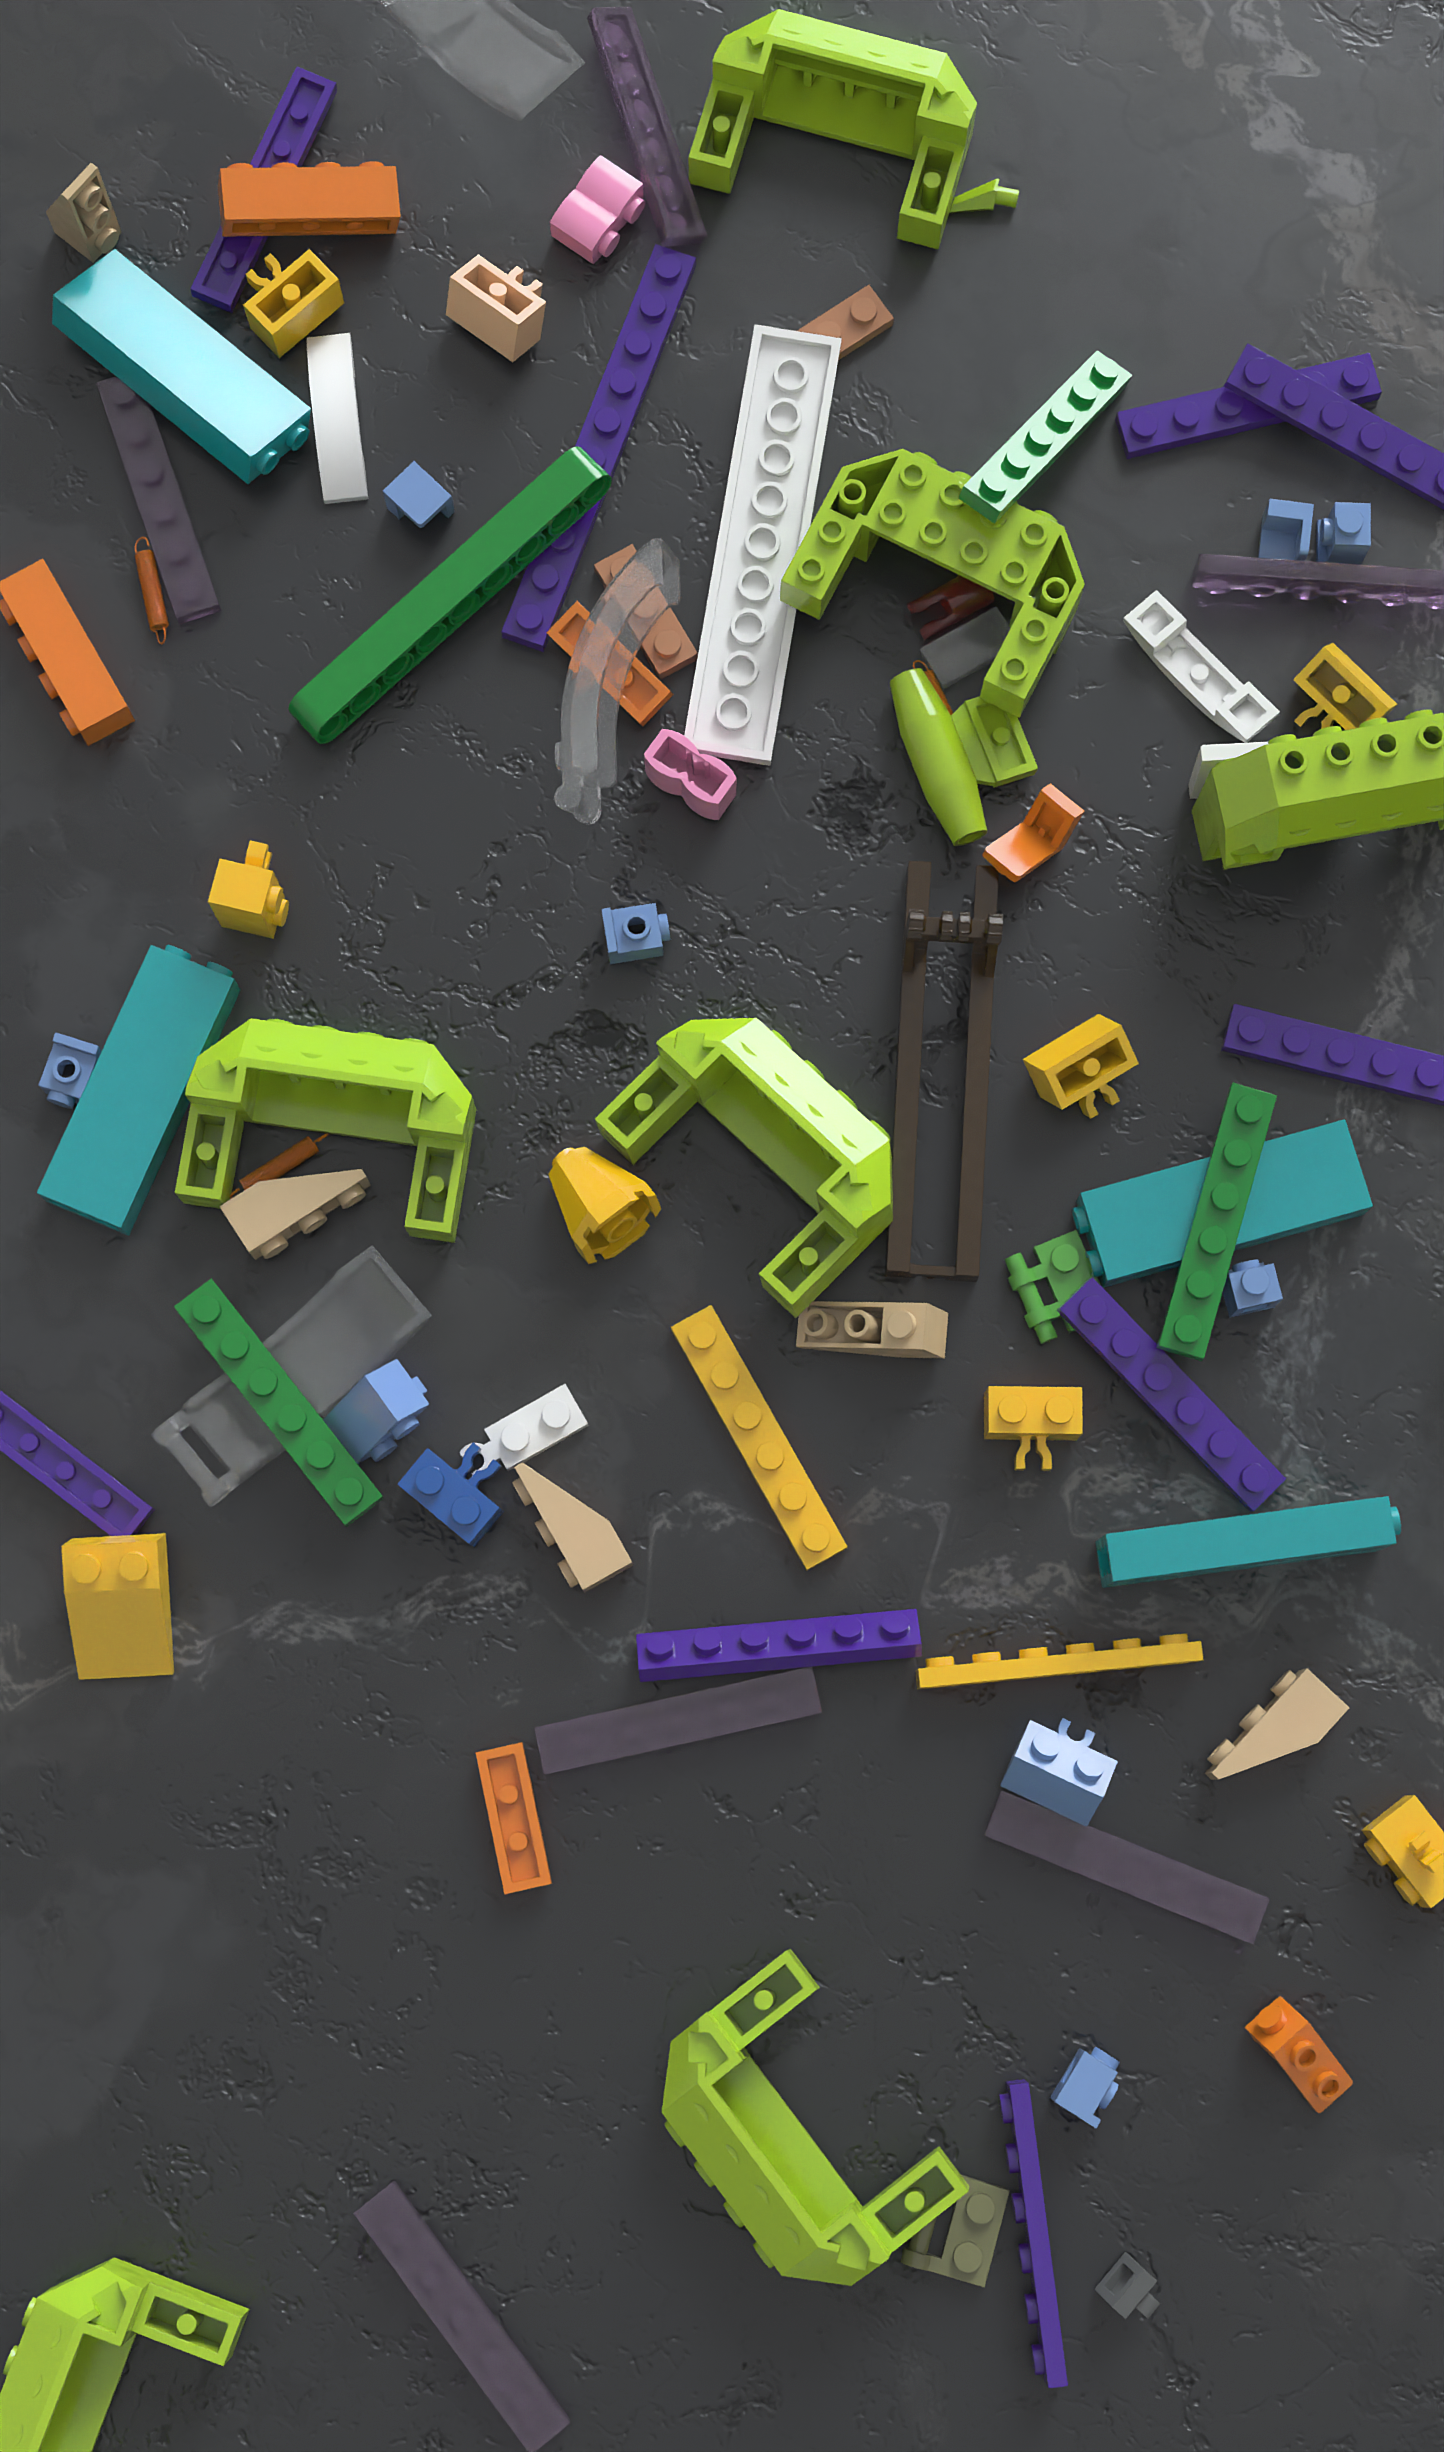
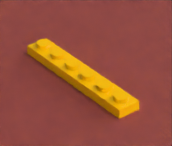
[671,1305,848,1571]
[915,1634,1203,1690]

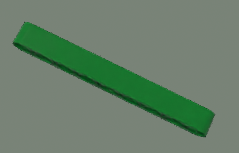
[288,446,612,744]

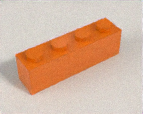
[218,161,401,237]
[0,558,135,746]

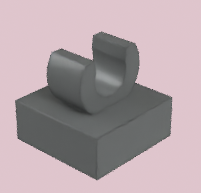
[1094,2252,1161,2319]

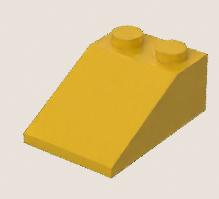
[61,1533,174,1680]

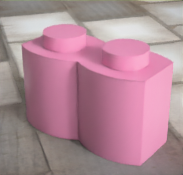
[550,155,645,264]
[644,729,737,820]

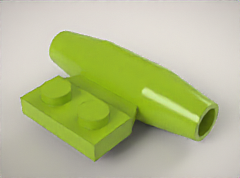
[890,668,1038,846]

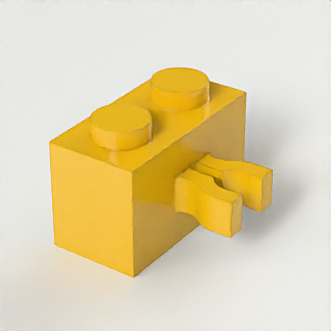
[243,249,344,358]
[1293,643,1397,730]
[208,840,289,939]
[1022,1014,1139,1118]
[984,1386,1083,1471]
[1361,1795,1444,1908]

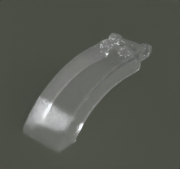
[378,0,585,121]
[554,538,681,825]
[151,1245,432,1507]

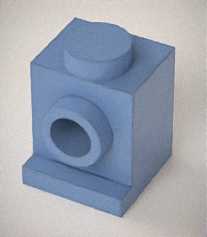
[1316,502,1371,566]
[602,903,671,964]
[38,1032,102,1109]
[1223,1259,1283,1318]
[1050,2046,1120,2128]

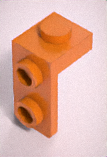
[982,783,1084,882]
[1245,1996,1353,2113]

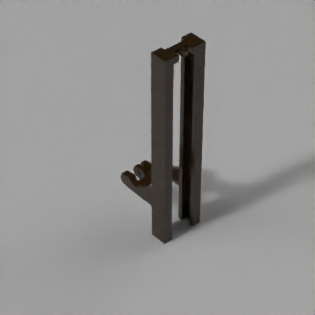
[885,861,1003,1282]

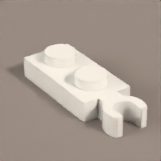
[460,1384,589,1476]

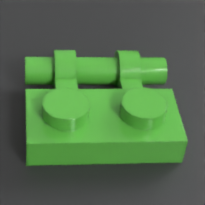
[1005,1230,1101,1344]

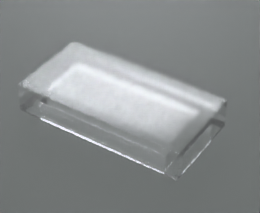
[919,606,1010,690]

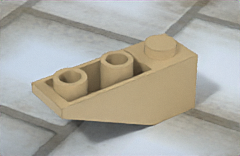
[46,163,122,263]
[219,1169,371,1260]
[796,1301,948,1359]
[512,1462,633,1593]
[1205,1668,1349,1780]

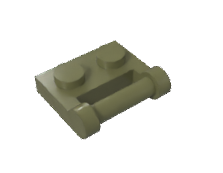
[900,2175,1010,2288]

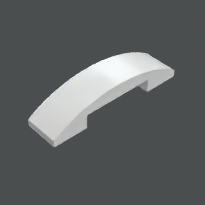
[307,333,368,504]
[1123,590,1280,743]

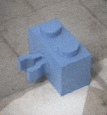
[323,1359,429,1464]
[1000,1718,1118,1827]

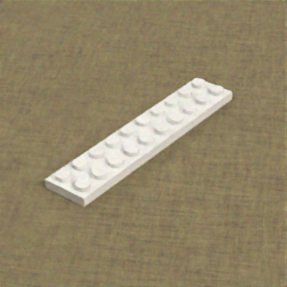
[684,324,842,766]

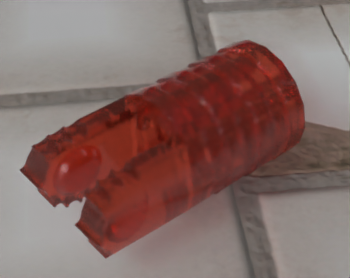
[907,575,995,640]

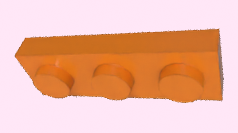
[547,601,674,727]
[476,1742,552,1894]

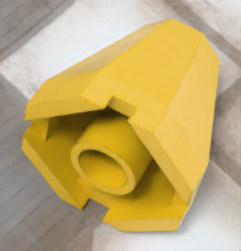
[548,1147,661,1264]

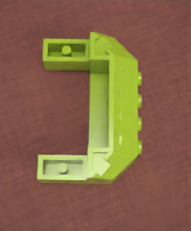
[688,9,977,249]
[780,449,1085,718]
[1192,710,1444,869]
[175,1018,476,1243]
[595,1018,893,1318]
[662,1949,969,2286]
[0,2257,250,2452]

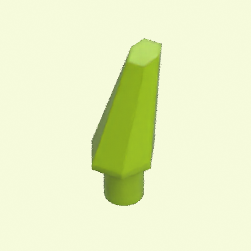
[949,179,1019,213]

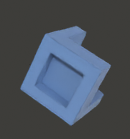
[383,461,455,528]
[1257,499,1314,571]

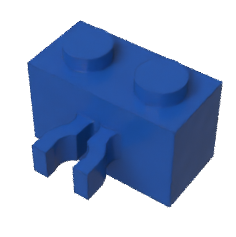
[398,1442,504,1547]

